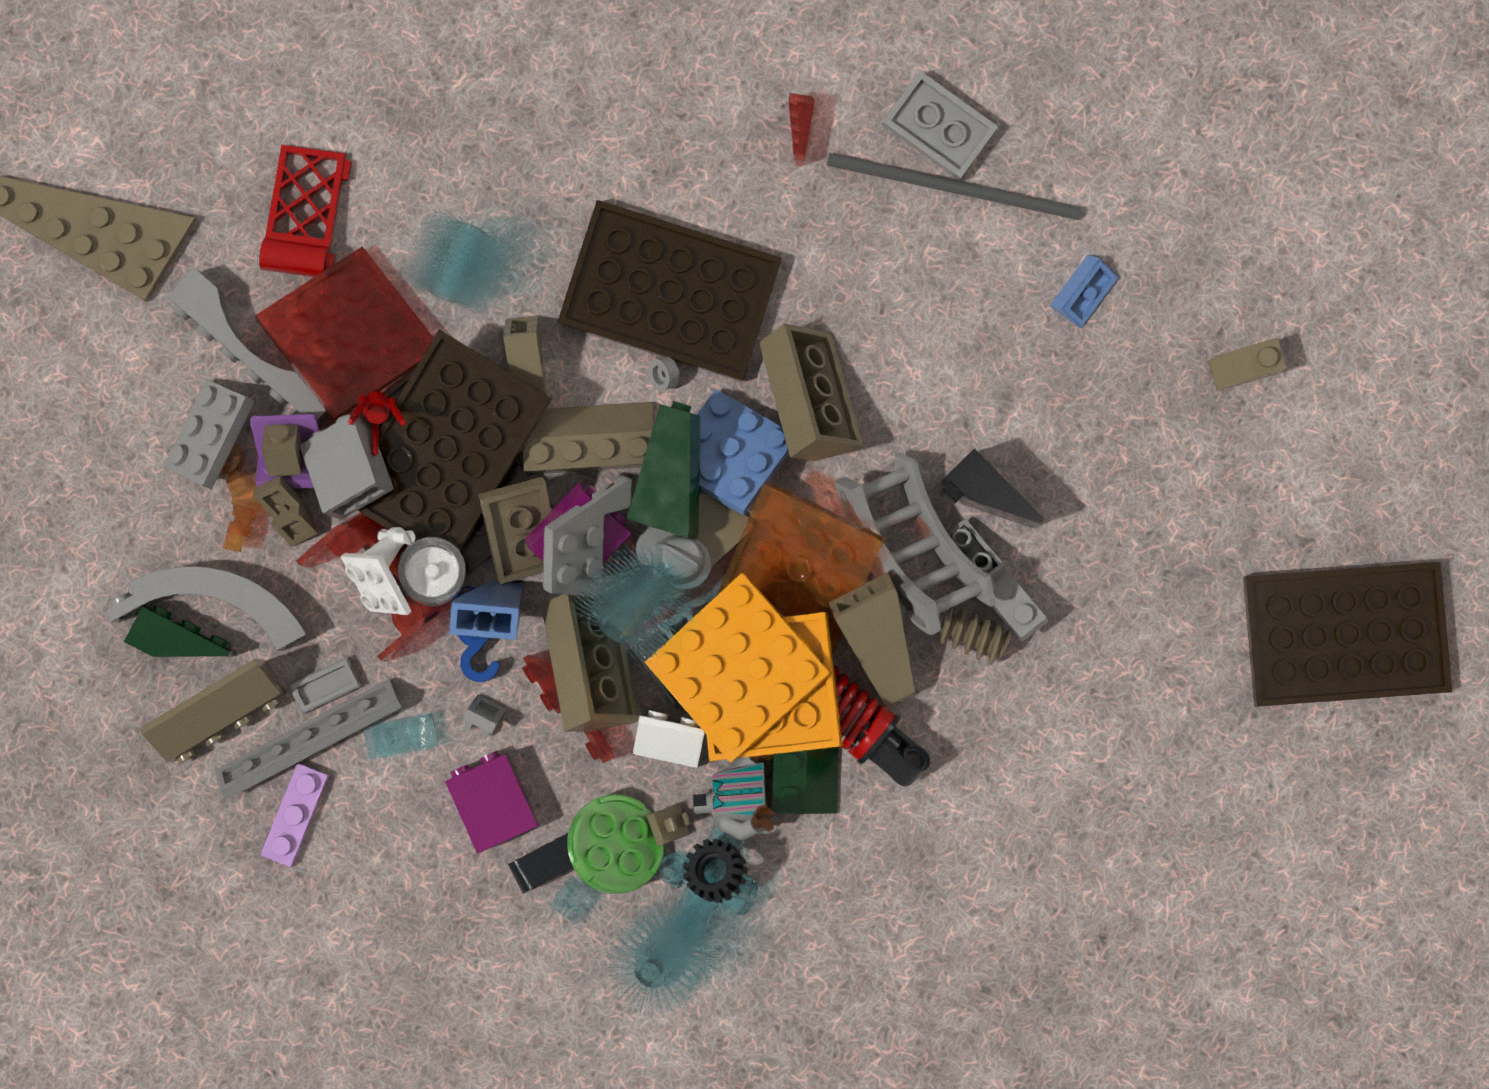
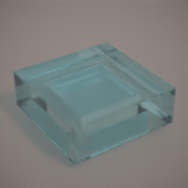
[550,878,595,924]

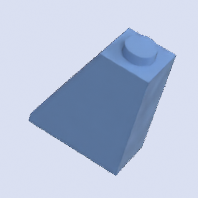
[449,581,523,640]

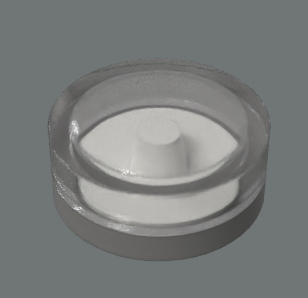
[398,537,465,606]

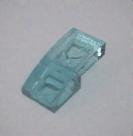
[363,714,439,760]

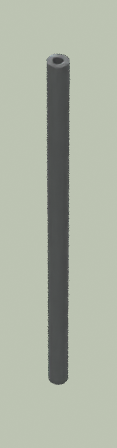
[827,153,1081,220]

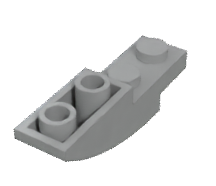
[947,518,1048,642]

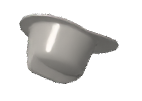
[636,527,711,589]

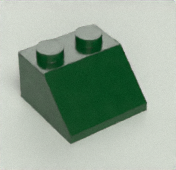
[771,748,839,814]

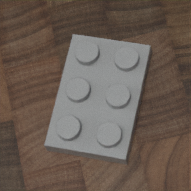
[882,71,998,181]
[164,379,255,490]

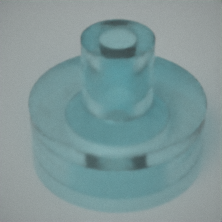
[659,853,690,888]

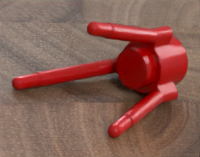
[348,391,407,456]

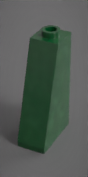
[627,401,700,539]

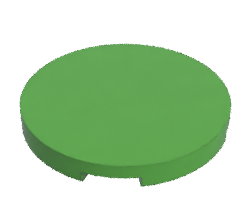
[567,794,665,894]

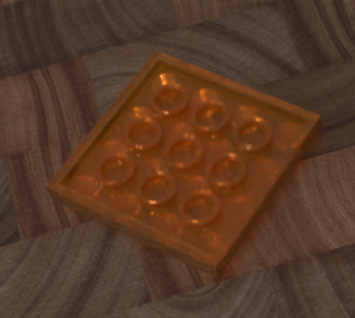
[717,480,886,654]

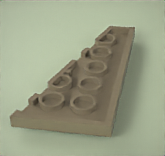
[0,176,197,302]

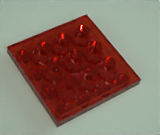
[255,246,434,422]

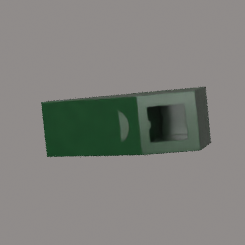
[124,605,236,657]

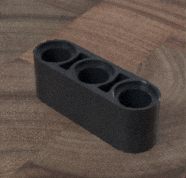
[508,833,573,893]

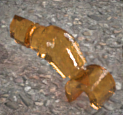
[220,443,262,552]

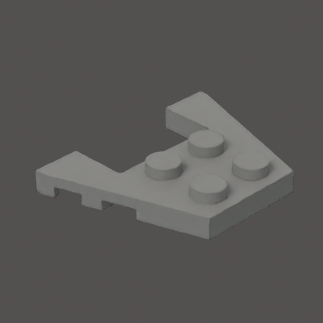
[543,475,632,600]

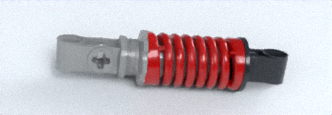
[833,665,930,786]

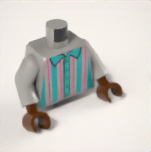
[693,754,776,840]

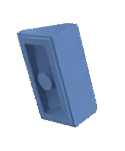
[1050,255,1119,328]

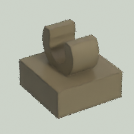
[646,803,691,846]

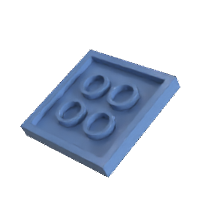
[697,389,789,516]

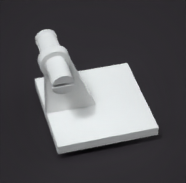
[340,527,415,615]

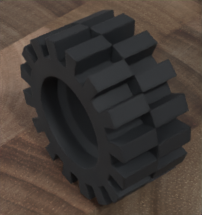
[683,839,748,903]

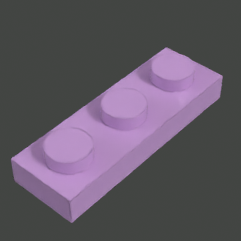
[260,763,329,867]

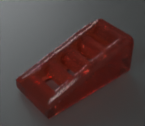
[788,93,815,167]

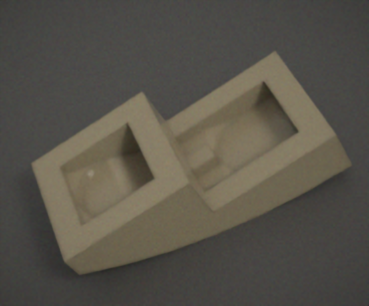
[253,476,319,547]

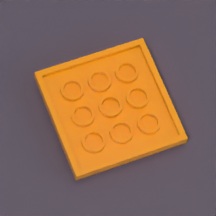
[645,573,832,763]
[707,612,842,761]

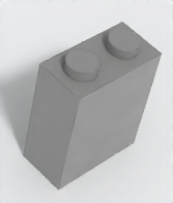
[299,414,394,520]

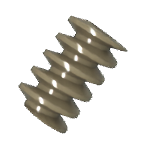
[940,607,1013,665]

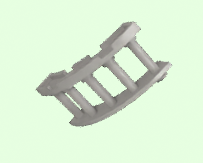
[834,452,996,636]

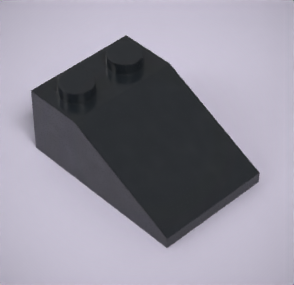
[941,448,1044,528]

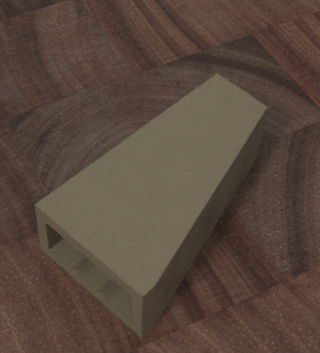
[646,491,756,609]
[829,572,915,707]

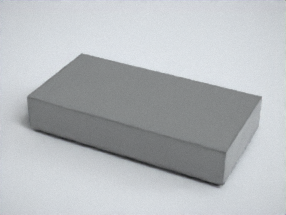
[288,657,362,714]

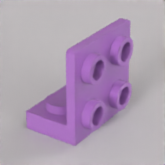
[250,414,320,489]

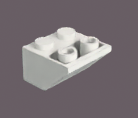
[633,710,705,768]

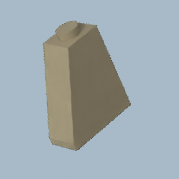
[503,315,547,395]

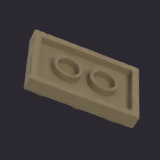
[479,477,551,584]

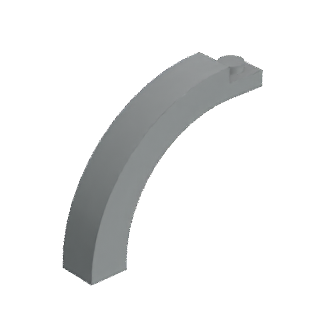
[105,567,311,651]

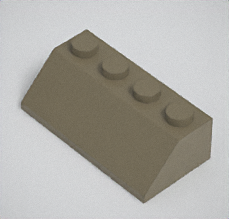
[759,323,863,461]
[523,402,654,475]
[541,594,639,732]
[139,659,286,764]

